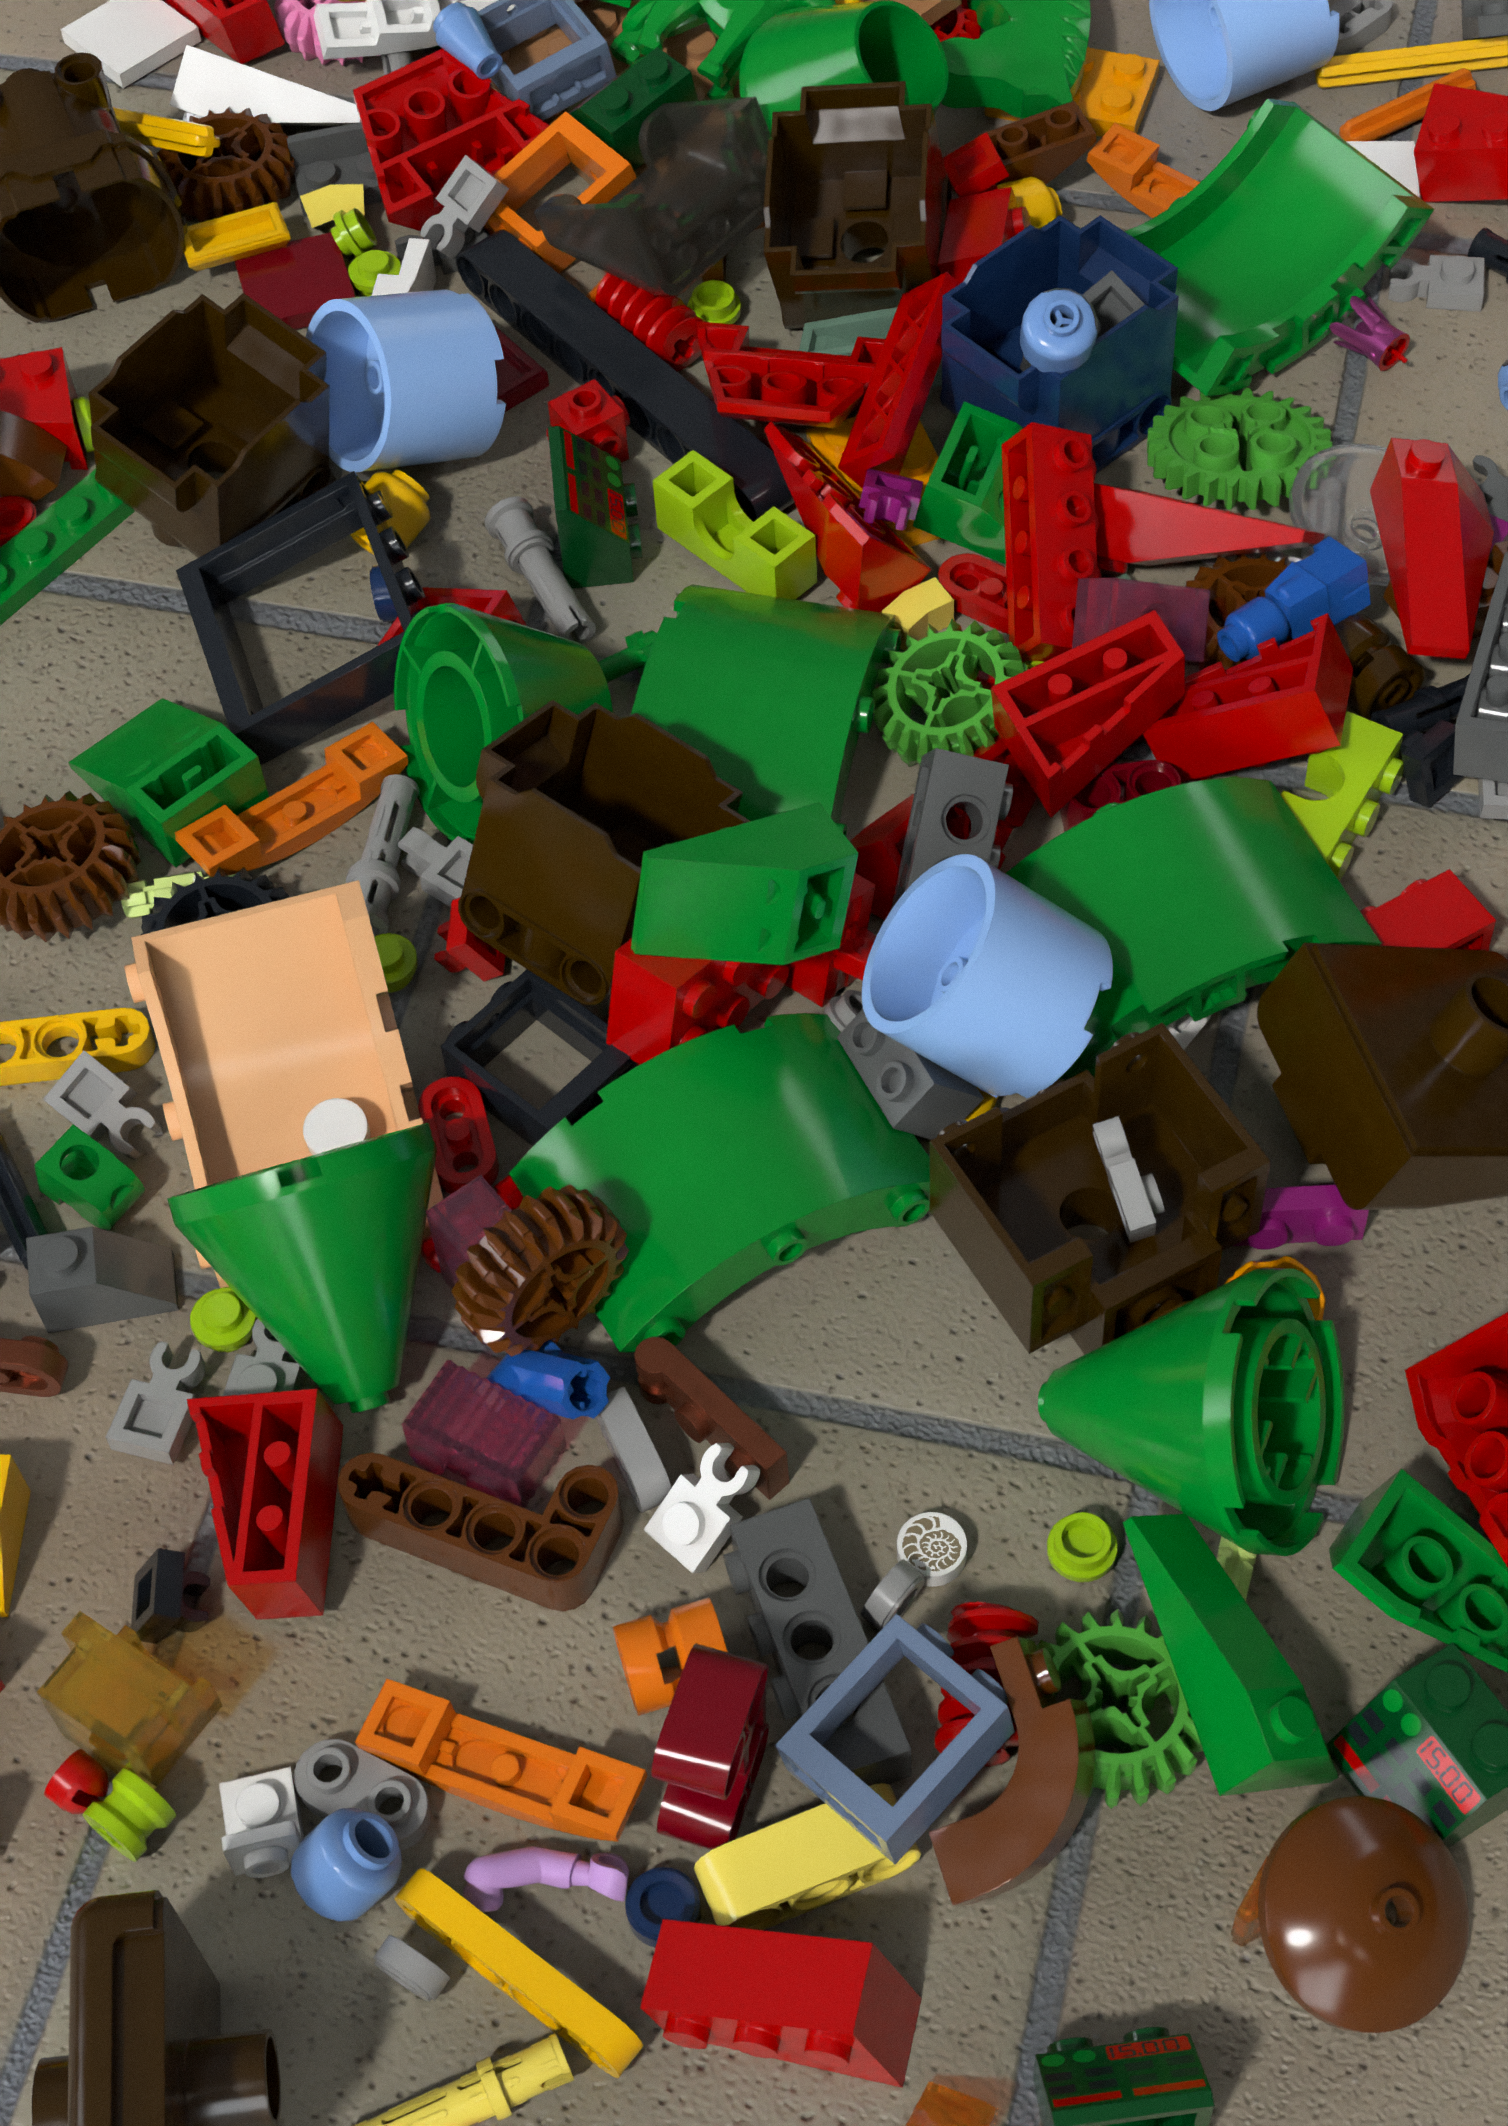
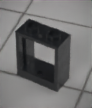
[441,969,639,1146]

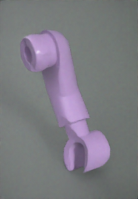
[462,1846,629,1912]

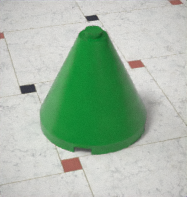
[168,1123,437,1413]
[1038,1268,1345,1556]

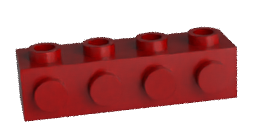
[1001,422,1104,662]

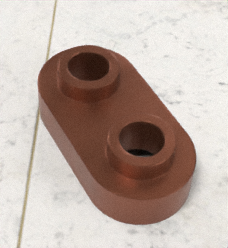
[0,1336,69,1397]

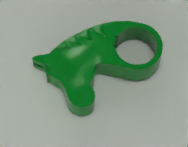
[941,0,1091,119]

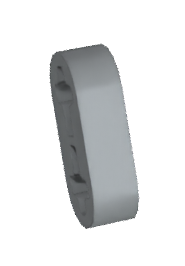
[1329,0,1393,56]
[596,1386,672,1513]

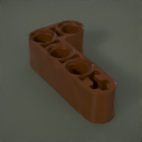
[337,1452,624,1611]

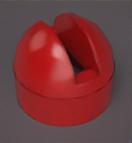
[44,1749,110,1814]

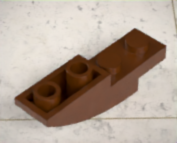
[946,101,1096,199]

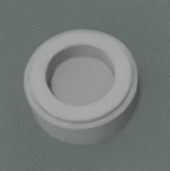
[860,1559,925,1631]
[373,1935,450,2002]

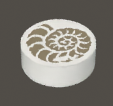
[897,1512,967,1587]

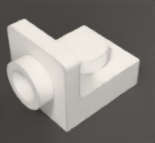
[219,1767,304,1878]

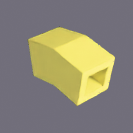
[300,184,365,228]
[881,577,954,651]

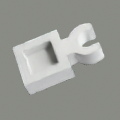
[643,1443,760,1574]

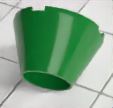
[739,0,949,160]
[394,603,613,844]

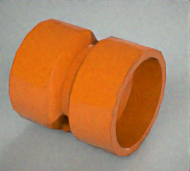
[613,1597,728,1716]

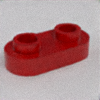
[938,553,1009,634]
[418,1076,499,1197]

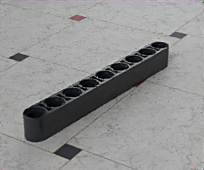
[456,229,795,522]

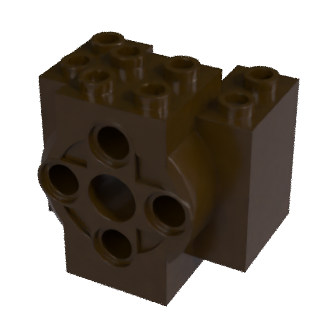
[930,1023,1271,1355]

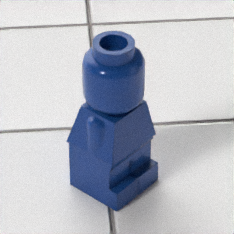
[1217,536,1371,662]

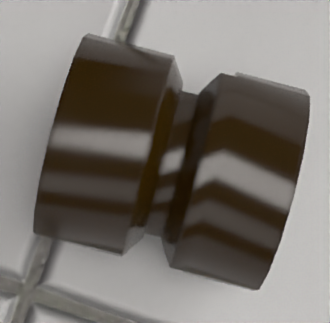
[1334,613,1425,720]

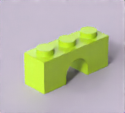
[652,450,817,600]
[1281,711,1404,880]

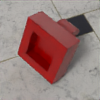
[943,132,1010,198]
[434,897,506,981]

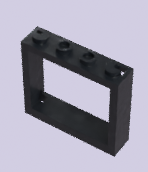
[176,471,425,765]

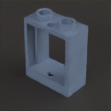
[478,0,616,121]
[775,1613,1015,1865]

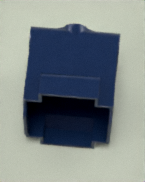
[940,215,1179,474]

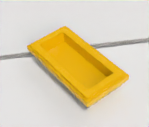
[183,202,291,271]

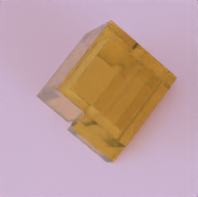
[36,1611,223,1790]

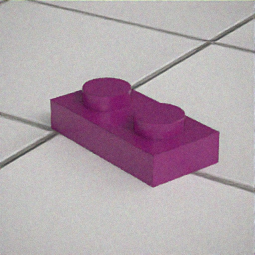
[1233,1185,1369,1250]

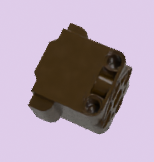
[764,81,952,329]
[88,293,331,558]
[458,700,750,1005]

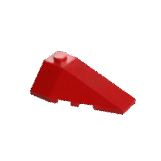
[764,422,931,613]
[1094,483,1325,573]

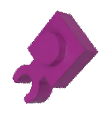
[859,469,923,531]

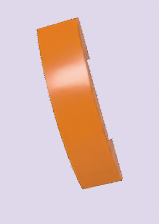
[1087,123,1200,218]
[175,722,408,877]
[355,1679,648,1842]

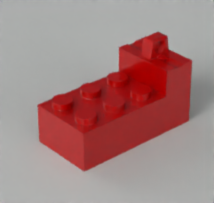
[606,873,876,1065]

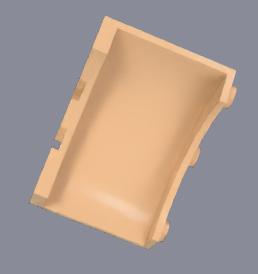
[124,880,449,1288]

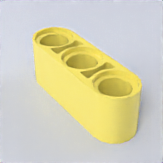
[694,1783,921,1930]

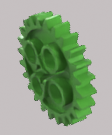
[1147,388,1332,510]

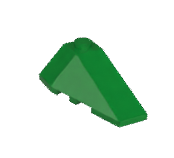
[1123,1513,1339,1796]

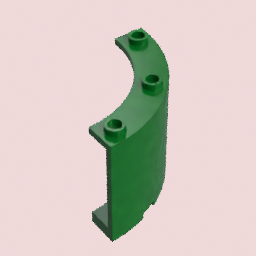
[1124,99,1434,396]
[631,584,902,837]
[1005,776,1382,1080]
[509,1013,930,1352]

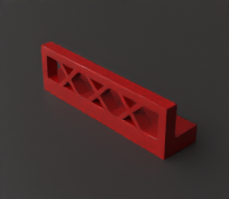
[837,272,958,488]

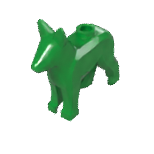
[609,0,836,107]

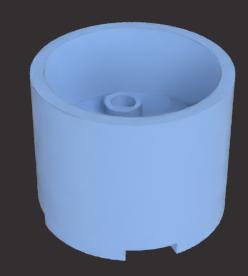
[1149,0,1340,111]
[306,290,506,473]
[862,854,1113,1099]

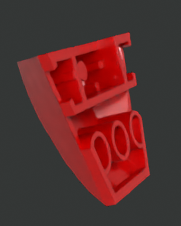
[353,49,550,231]
[695,321,885,428]

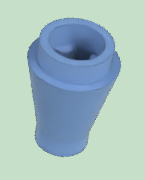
[433,2,503,79]

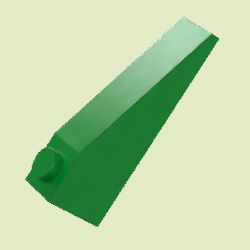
[1328,1468,1508,1673]

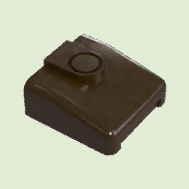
[1257,943,1508,1210]
[32,1890,281,2126]

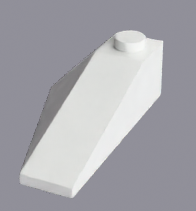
[170,45,360,126]

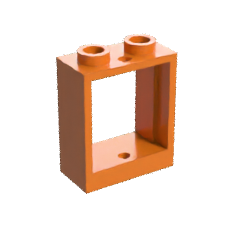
[483,111,645,274]

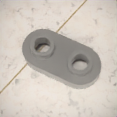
[294,1739,431,1851]

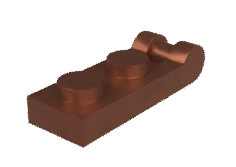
[634,1337,789,1500]

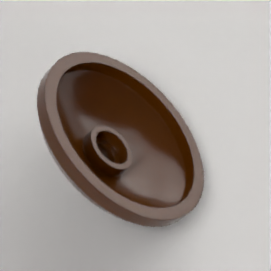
[1258,1796,1469,2033]

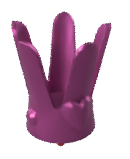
[1329,296,1410,371]

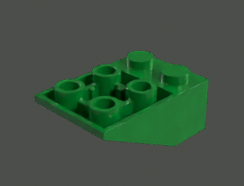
[912,401,1023,565]
[68,698,269,868]
[631,802,859,965]

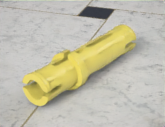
[353,2033,575,2126]

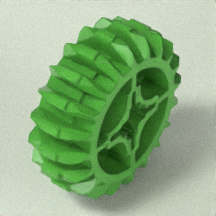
[872,619,1028,767]
[1037,1609,1203,1809]

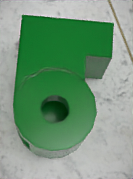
[34,1124,145,1230]

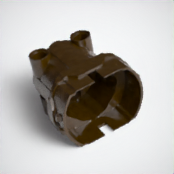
[0,52,187,323]

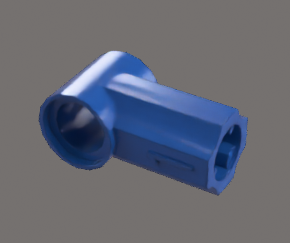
[483,1340,610,1421]

